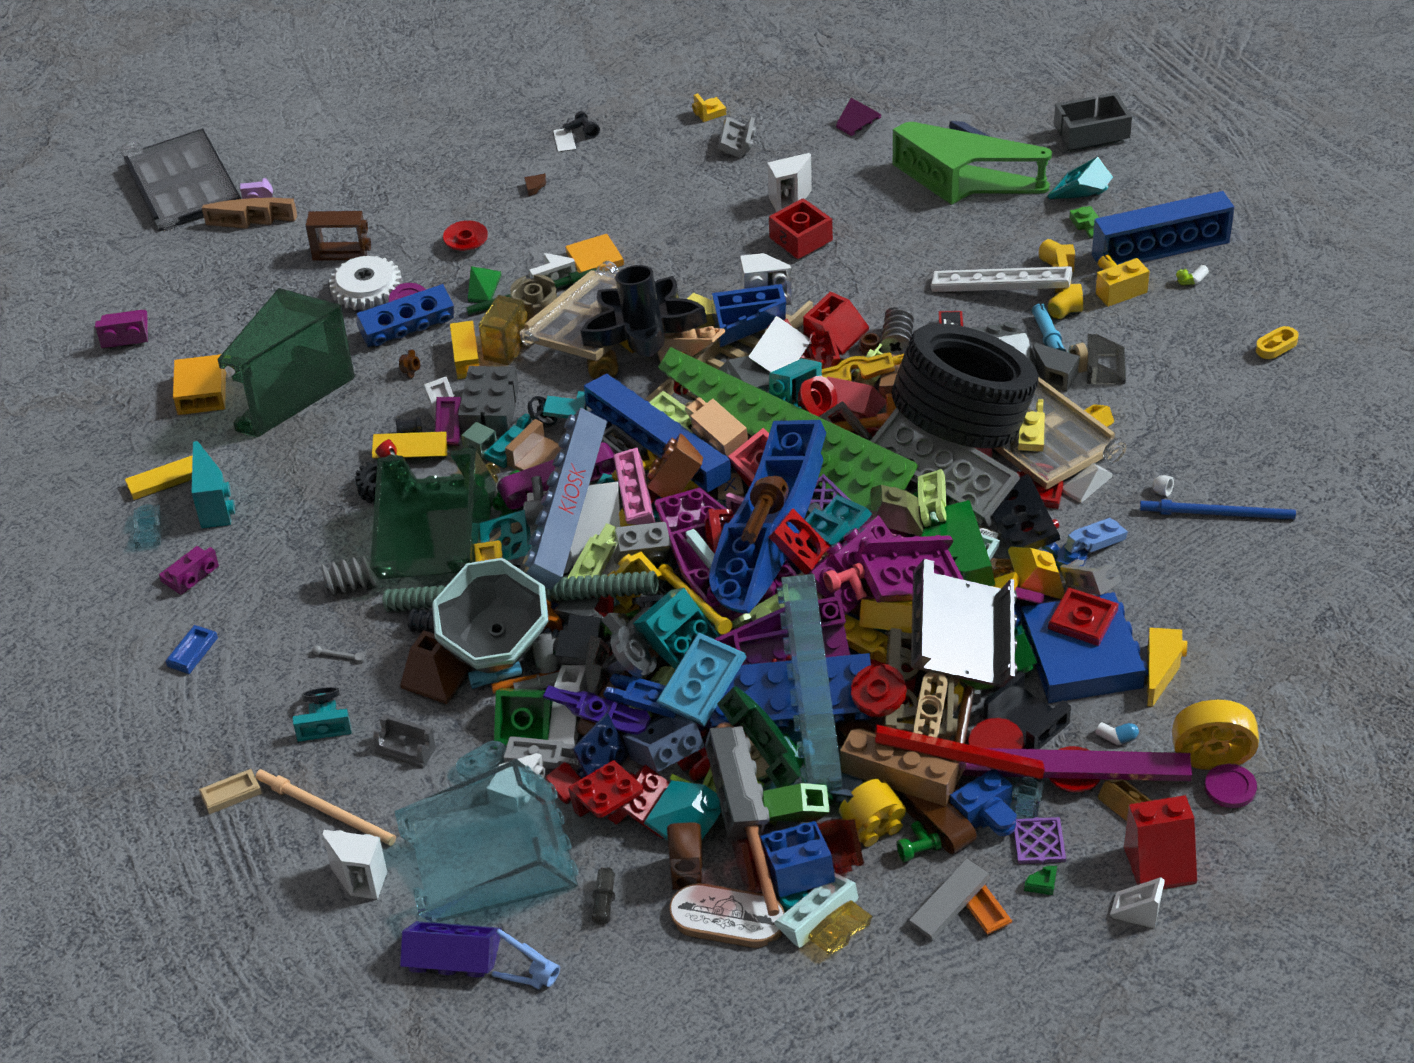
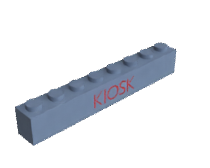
[523,408,607,590]

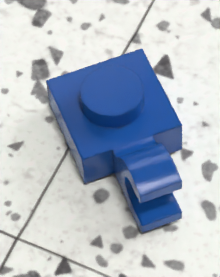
[1041,542,1089,570]

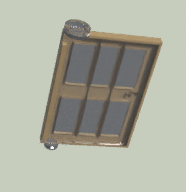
[520,261,619,361]
[993,377,1126,490]

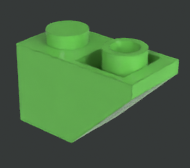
[762,783,829,823]

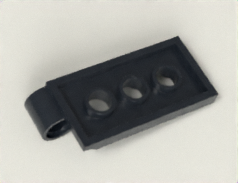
[992,474,1061,549]

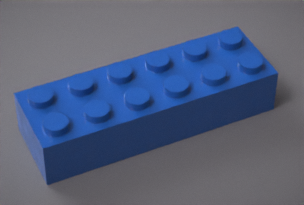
[1092,191,1234,271]

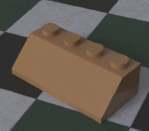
[840,728,966,807]

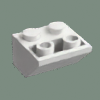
[768,153,812,212]
[740,253,792,305]
[322,830,387,900]

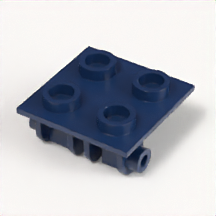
[573,713,629,779]

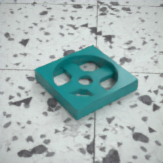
[480,510,531,561]

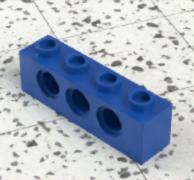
[357,284,454,347]

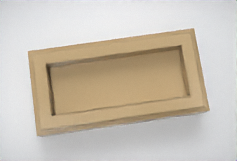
[199,769,262,815]

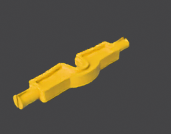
[822,352,904,381]

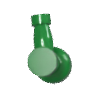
[896,821,941,862]

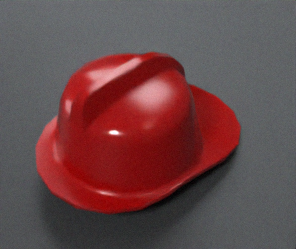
[797,376,837,417]

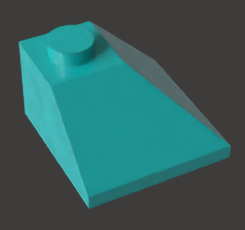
[1047,157,1113,199]
[644,780,721,840]

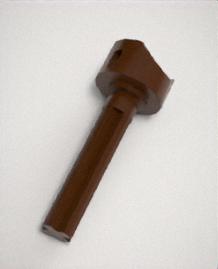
[741,476,789,544]

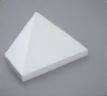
[1062,463,1112,503]
[1110,877,1165,929]

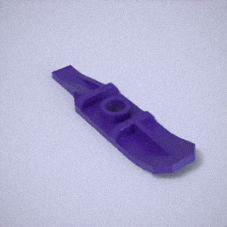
[543,685,651,735]

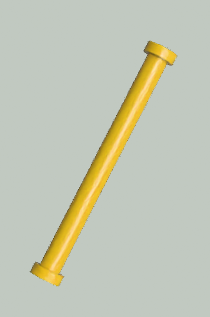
[658,564,732,634]

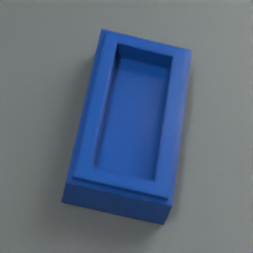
[166,625,218,674]

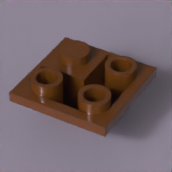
[400,630,472,704]

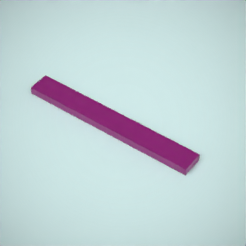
[963,748,1192,781]

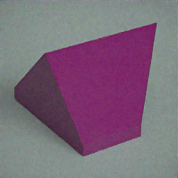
[836,97,882,136]

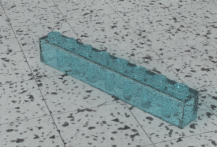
[777,574,842,792]

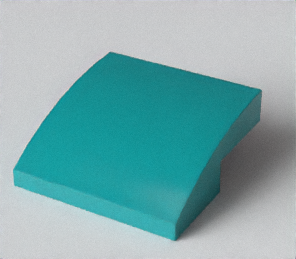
[805,494,872,545]

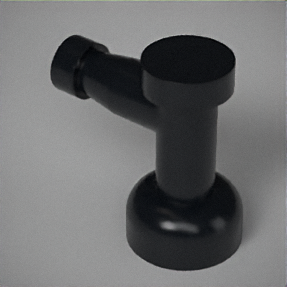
[563,111,600,139]

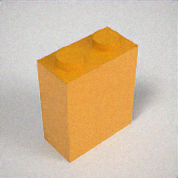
[173,354,226,415]

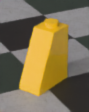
[859,599,912,633]

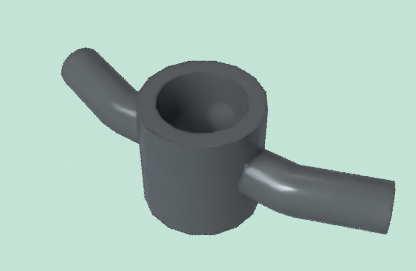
[524,476,544,530]

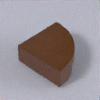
[524,174,546,196]

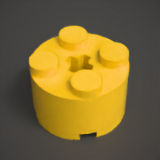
[839,779,906,847]

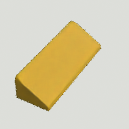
[372,432,447,459]

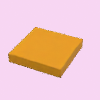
[565,233,624,273]

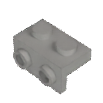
[717,117,756,159]
[613,522,671,564]

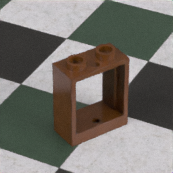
[305,211,371,261]

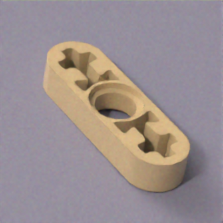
[912,672,948,738]

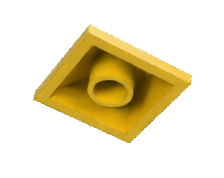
[1008,547,1065,599]

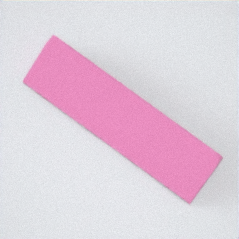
[613,448,655,525]

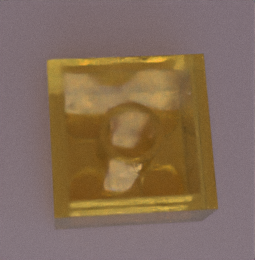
[478,295,527,365]

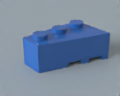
[712,284,786,347]

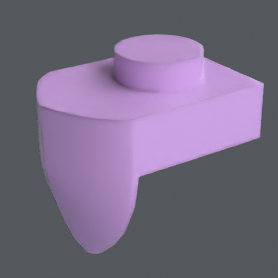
[240,178,273,199]

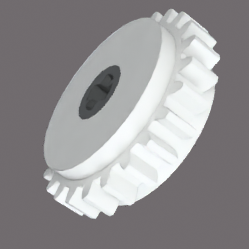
[329,256,402,311]

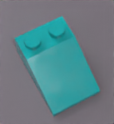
[192,441,235,529]

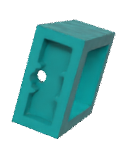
[769,359,822,409]

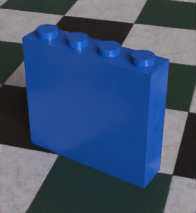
[1020,592,1148,704]

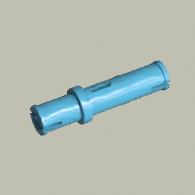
[1031,304,1066,352]

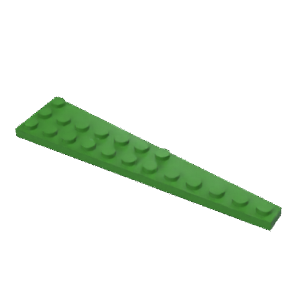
[658,347,918,511]

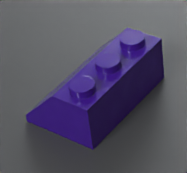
[400,921,502,977]

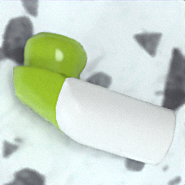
[1176,265,1209,285]

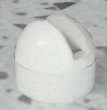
[1153,475,1174,496]

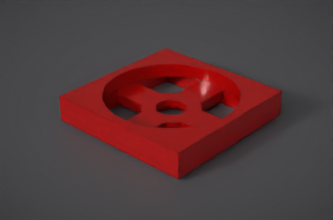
[768,508,830,575]

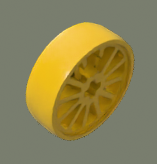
[1172,700,1259,770]

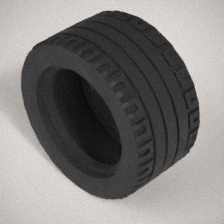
[891,323,1039,448]

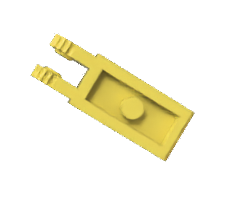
[1018,399,1045,452]

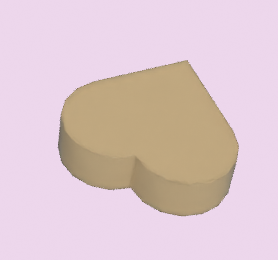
[1068,343,1088,373]

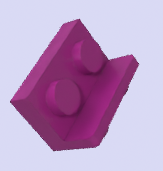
[159,546,219,595]

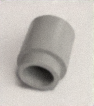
[532,633,561,674]

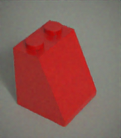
[1124,795,1197,889]

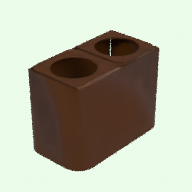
[667,822,703,890]

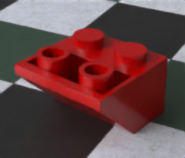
[803,291,869,355]

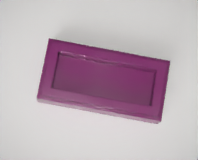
[435,397,461,446]

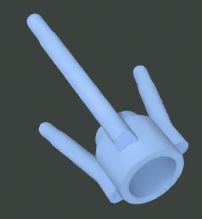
[491,929,560,990]

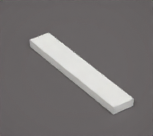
[931,266,1072,292]

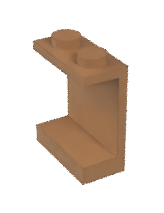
[505,419,561,471]

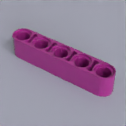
[497,442,616,509]

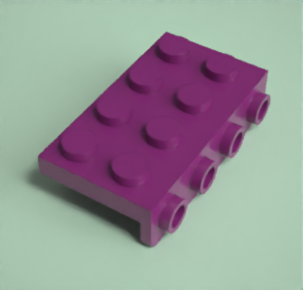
[854,535,964,602]

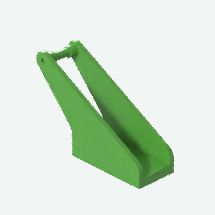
[892,122,1052,205]

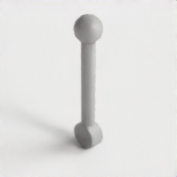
[312,645,365,664]

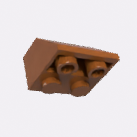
[647,433,703,498]

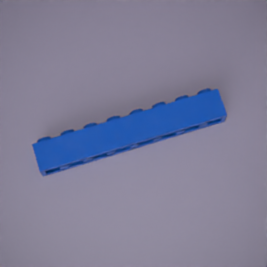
[584,374,731,492]

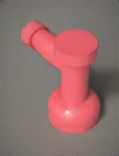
[823,563,867,601]

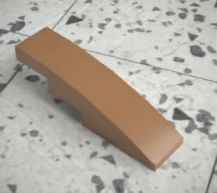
[202,198,297,229]

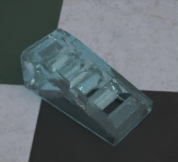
[1010,777,1046,818]

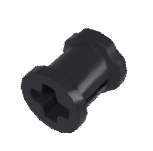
[396,417,423,433]

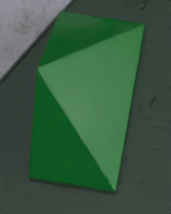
[468,266,502,303]

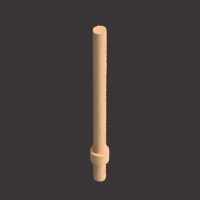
[255,769,396,846]

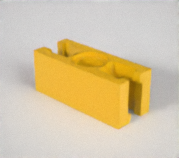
[450,321,479,379]

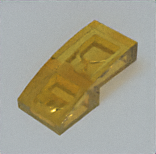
[808,900,872,955]

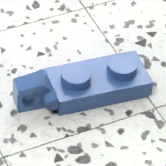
[1064,518,1128,553]

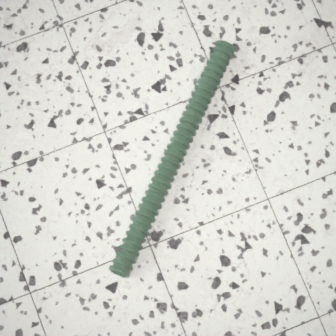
[382,571,658,612]

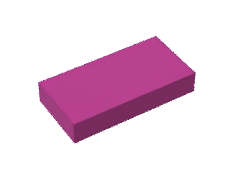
[1015,587,1045,604]

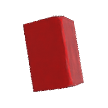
[546,762,580,804]

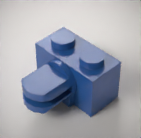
[950,769,1017,836]

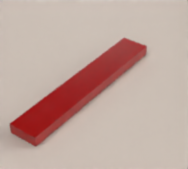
[875,725,1045,779]

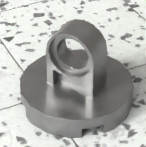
[603,626,657,678]

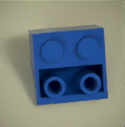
[760,821,836,897]

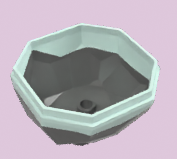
[432,558,548,674]

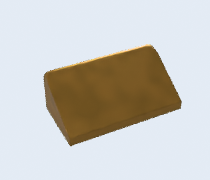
[1098,780,1152,821]

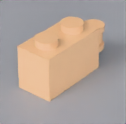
[685,397,748,457]

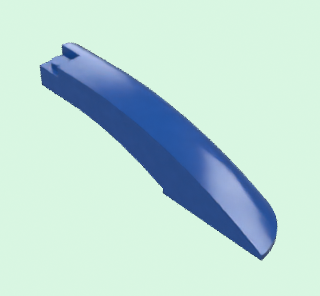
[709,420,826,614]

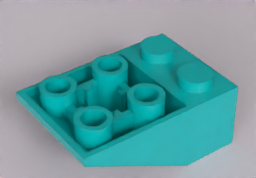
[633,588,720,670]

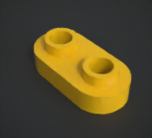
[1256,326,1299,359]

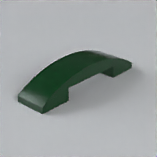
[717,686,801,788]

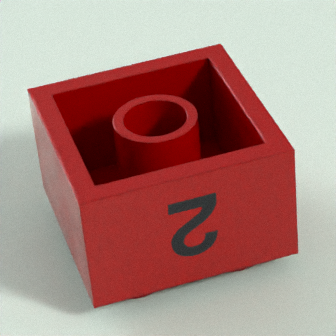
[769,198,833,259]

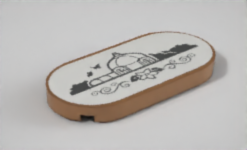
[670,884,785,948]

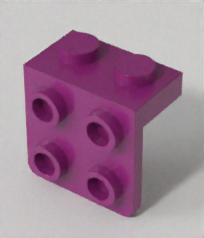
[95,309,148,348]

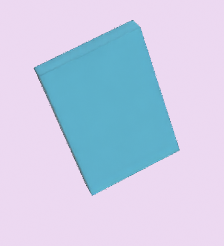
[656,633,746,726]

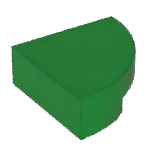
[1024,866,1057,895]

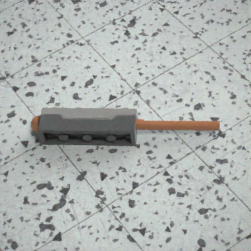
[705,722,780,916]

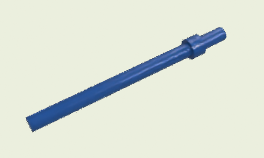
[1140,499,1296,520]

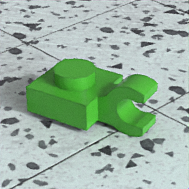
[1069,206,1099,238]

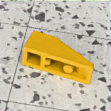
[1147,628,1187,707]

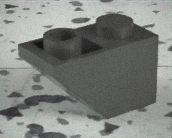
[1033,343,1080,392]

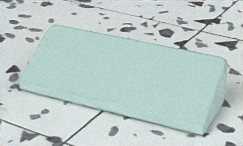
[775,873,858,948]

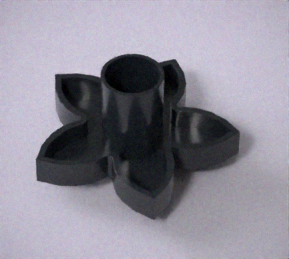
[580,265,707,357]

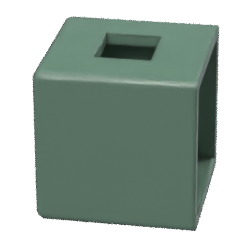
[461,422,497,461]

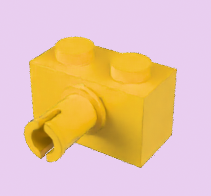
[1095,255,1150,307]

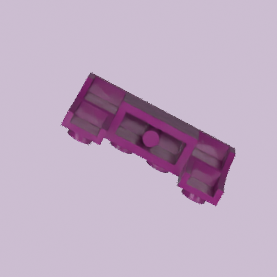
[803,515,902,615]

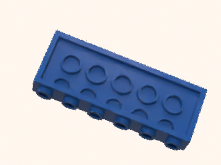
[710,653,872,728]

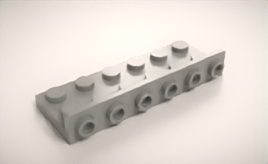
[871,408,1020,527]

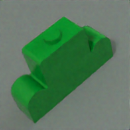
[916,500,995,586]

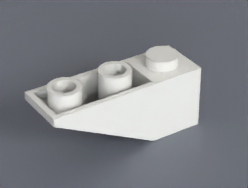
[548,665,596,745]

